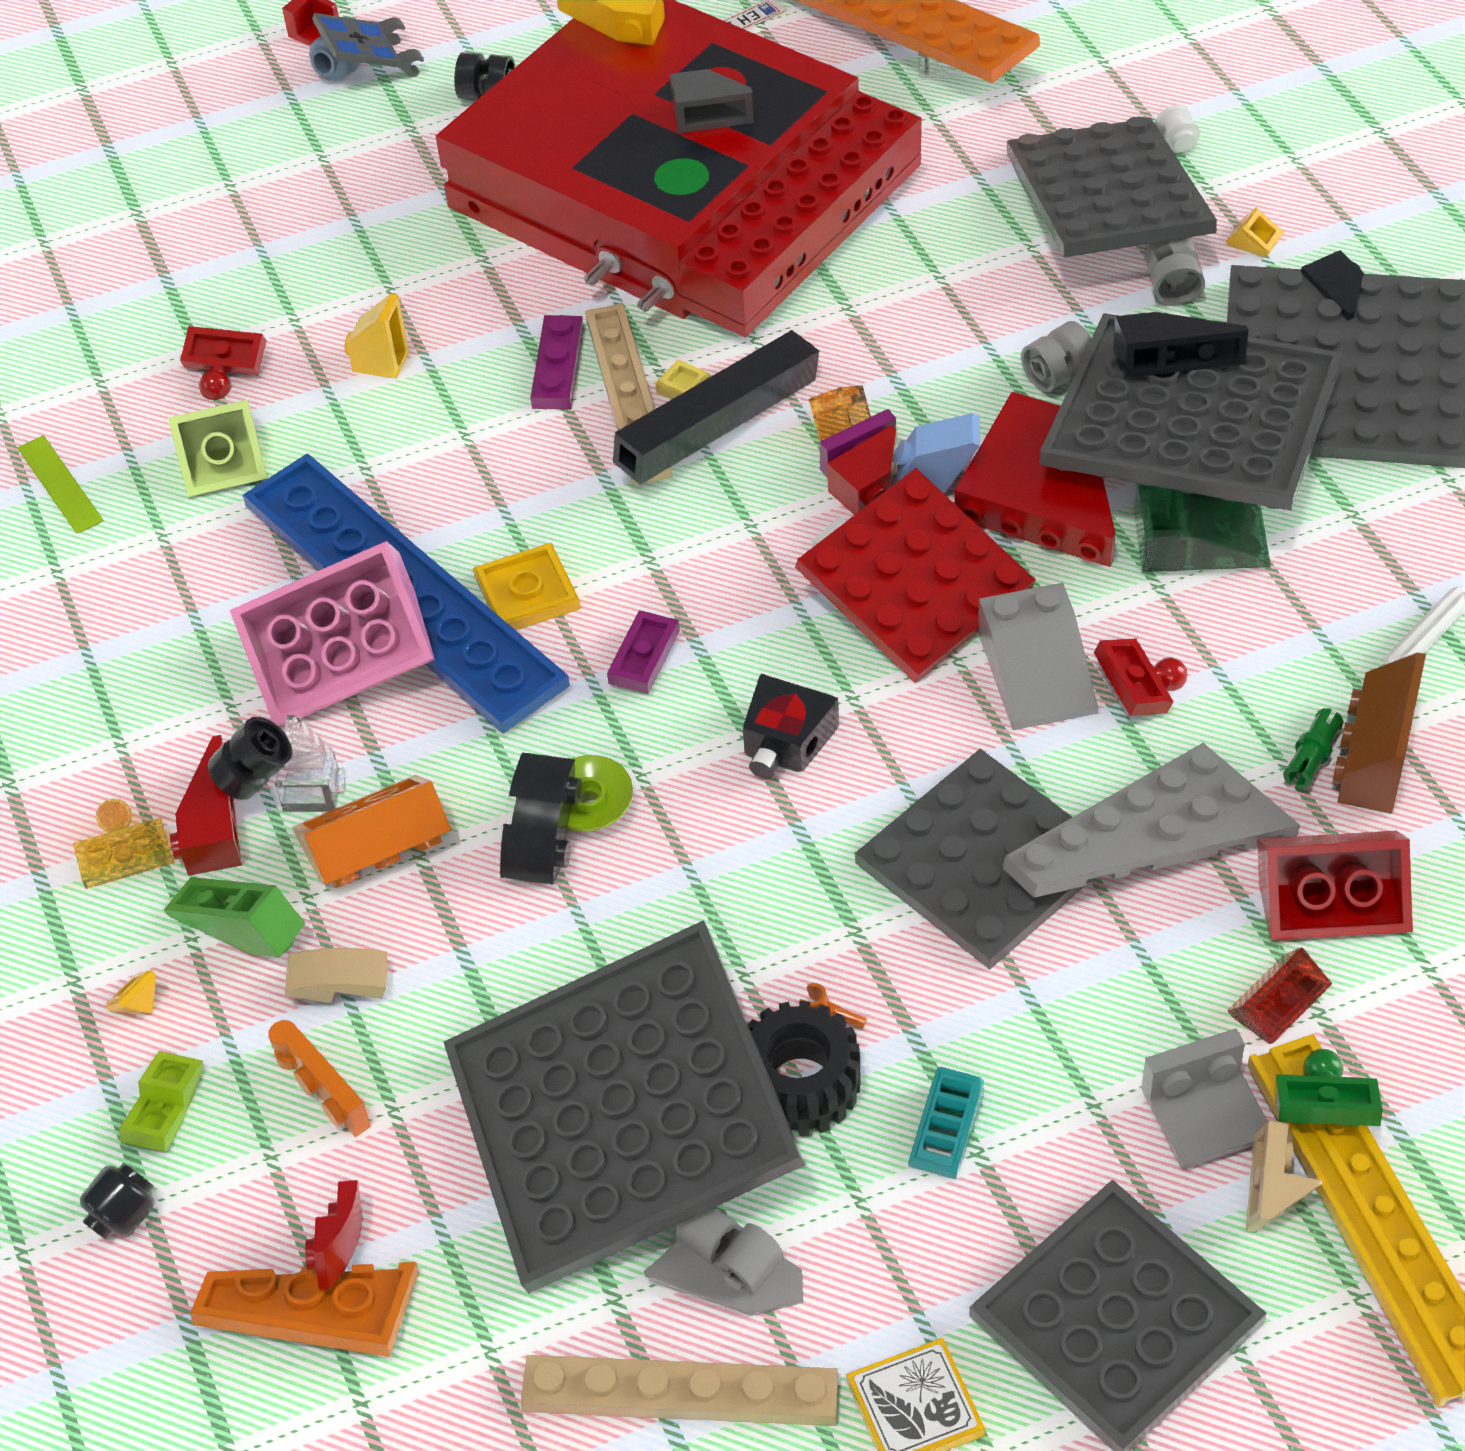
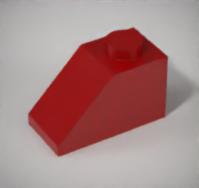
[827,425,897,515]

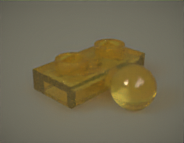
[73,798,174,889]

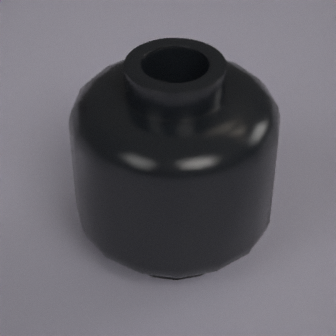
[80,1162,155,1239]

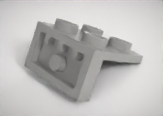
[1141,1028,1268,1169]

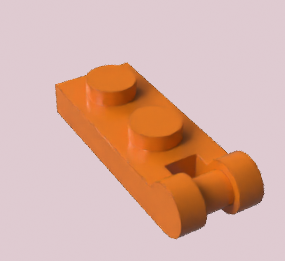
[268,1020,371,1138]

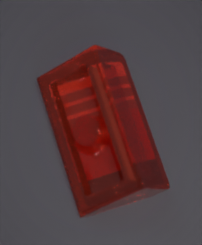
[1227,947,1332,1044]

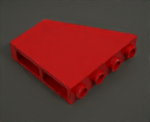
[954,391,1116,567]

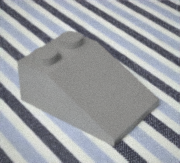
[978,583,1098,730]

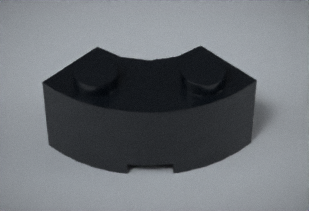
[500,752,582,885]

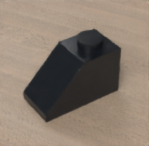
[1301,250,1364,321]

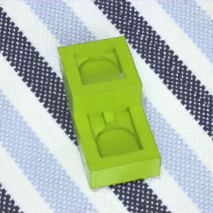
[119,1051,203,1153]

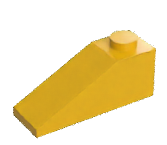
[557,0,665,45]

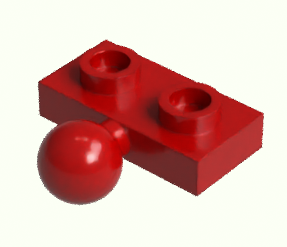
[180,326,267,400]
[1093,638,1188,716]

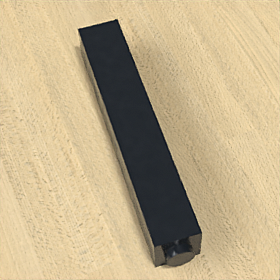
[613,330,820,485]

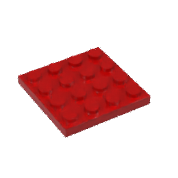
[795,468,1036,683]

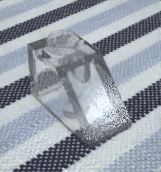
[275,715,346,812]

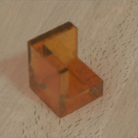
[808,385,871,441]

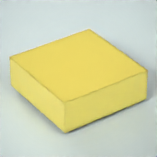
[655,359,711,400]

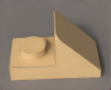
[1245,1120,1322,1233]

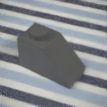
[670,69,754,133]

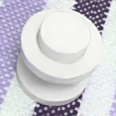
[1155,105,1200,153]

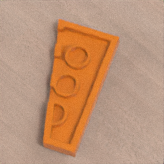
[190,1262,419,1357]

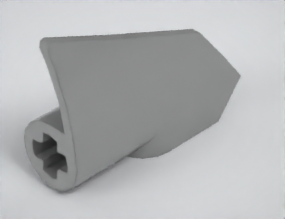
[644,1207,803,1316]

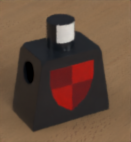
[743,673,839,780]

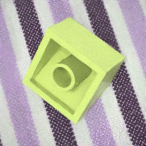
[168,399,268,497]

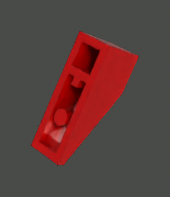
[170,735,242,876]

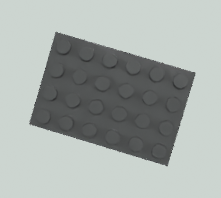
[1007,116,1217,258]

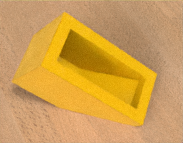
[344,293,409,379]

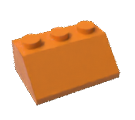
[292,775,452,887]

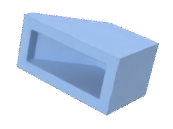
[894,413,980,493]

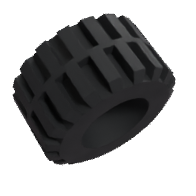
[748,1001,861,1136]

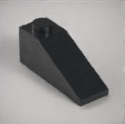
[1113,312,1249,378]

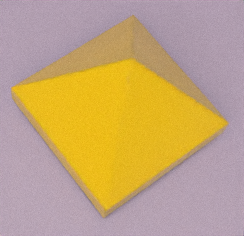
[105,970,156,1014]

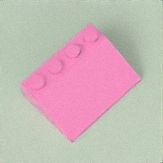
[230,541,435,727]

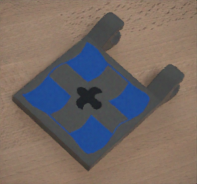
[312,13,424,77]

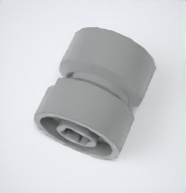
[1145,237,1205,306]
[1021,321,1092,392]

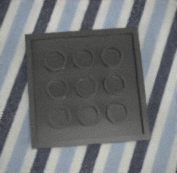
[855,748,1094,970]
[969,1179,1267,1451]

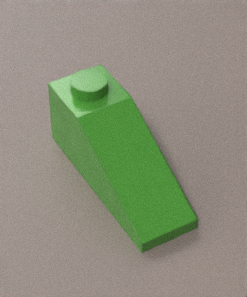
[164,877,306,958]

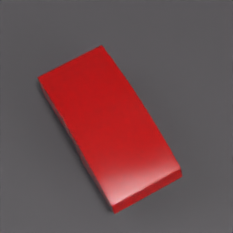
[305,1180,363,1290]

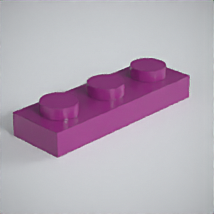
[530,315,584,410]

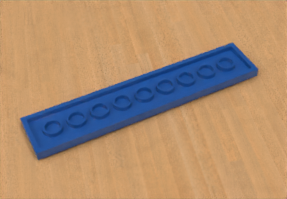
[242,453,570,734]

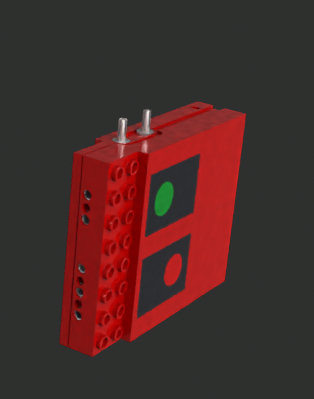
[435,0,922,338]

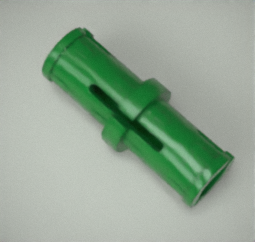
[1283,708,1344,789]

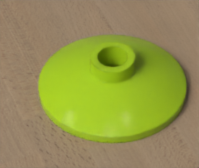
[567,755,633,832]

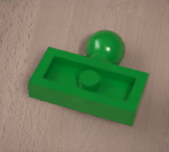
[1274,1048,1383,1126]

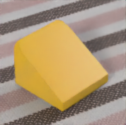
[1225,207,1284,258]

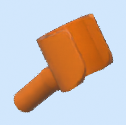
[800,983,867,1029]

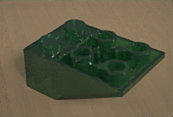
[1134,483,1271,572]

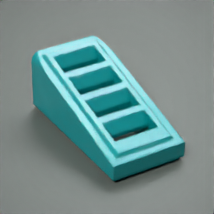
[908,1067,984,1180]

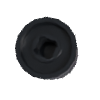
[454,51,515,100]
[208,717,293,800]

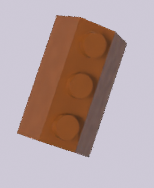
[1332,652,1426,814]

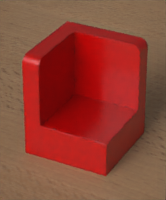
[282,0,339,46]

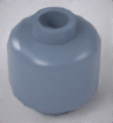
[309,36,361,81]

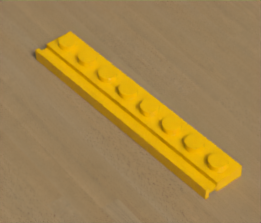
[1247,1033,1465,1407]

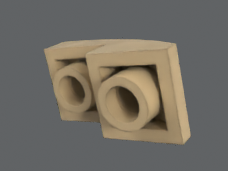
[285,948,387,1003]

